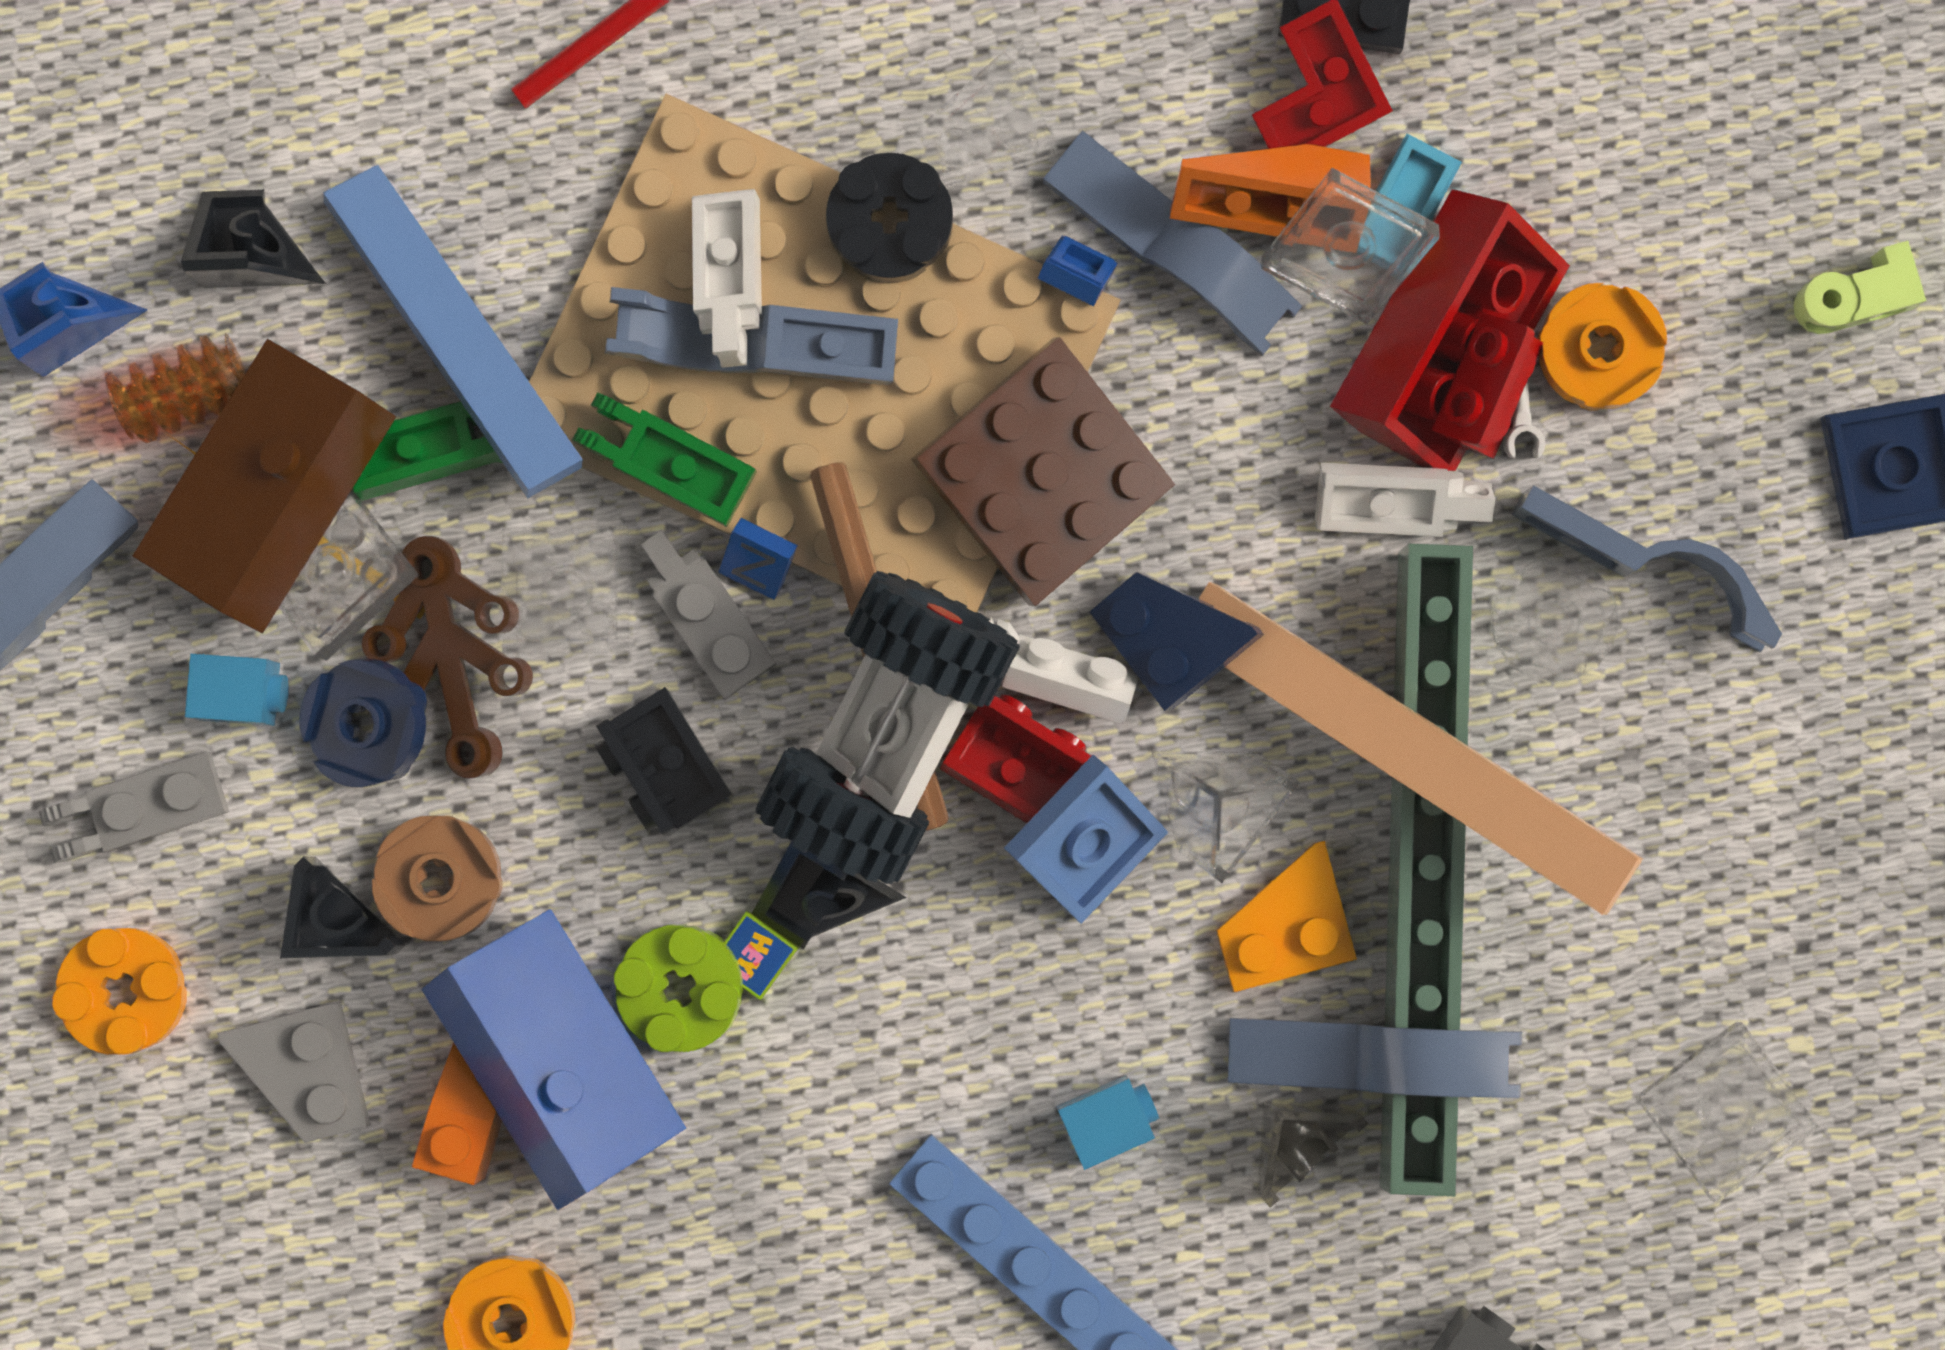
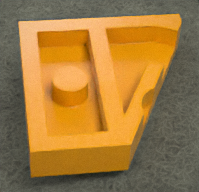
[1216,841,1357,992]

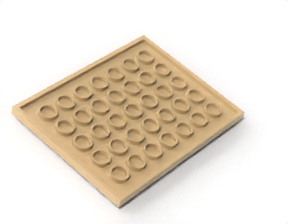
[529,93,1121,612]

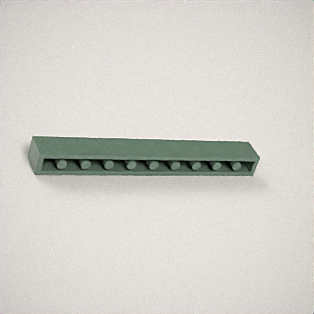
[1380,543,1473,1197]

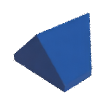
[0,262,147,377]

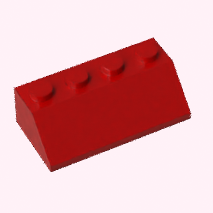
[1330,189,1570,471]

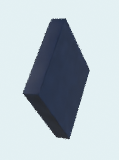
[1820,394,1945,540]

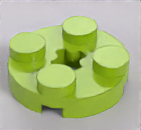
[614,924,744,1052]

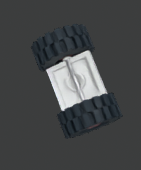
[755,571,1020,884]

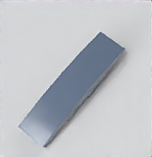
[0,479,138,671]

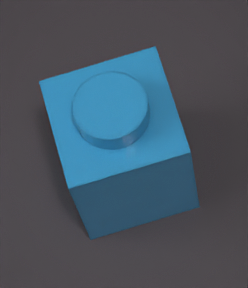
[185,653,289,726]
[1056,1075,1160,1170]

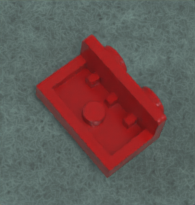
[940,694,1092,823]

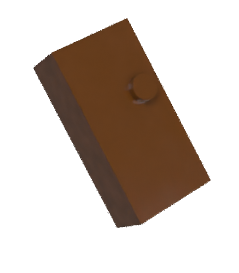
[132,338,397,634]

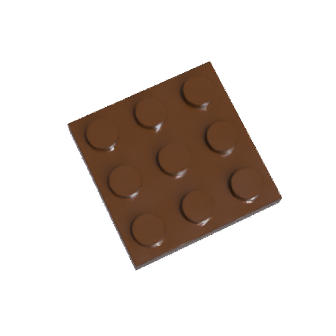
[911,337,1176,606]

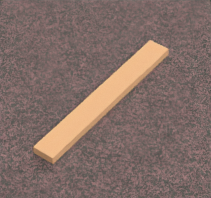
[1199,582,1643,915]

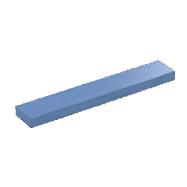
[323,165,583,499]

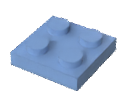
[1004,754,1169,924]

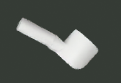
[1503,381,1546,459]

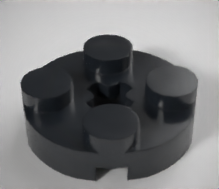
[826,153,953,283]

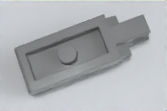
[641,530,777,700]

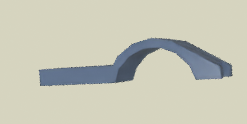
[1043,130,1302,356]
[605,287,898,385]
[1511,485,1782,652]
[1228,1018,1522,1098]

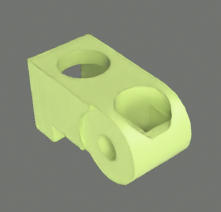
[1793,241,1926,334]

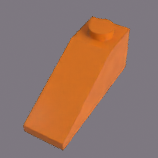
[1169,144,1371,250]
[412,1042,502,1185]

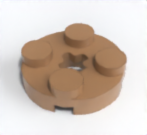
[372,816,503,941]

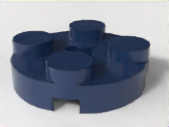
[299,659,427,787]

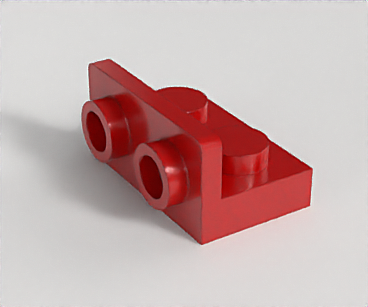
[1432,313,1544,459]

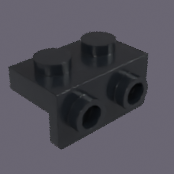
[595,687,733,836]

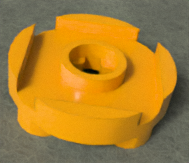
[1537,283,1667,411]
[52,928,187,1055]
[443,1255,576,1350]

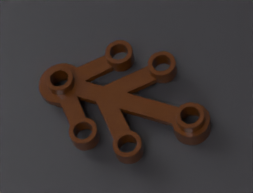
[362,536,533,778]

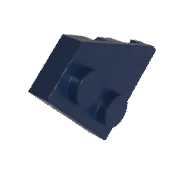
[1089,572,1264,711]

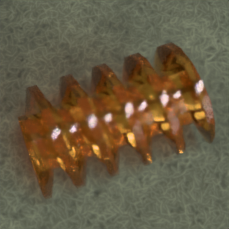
[105,333,246,443]

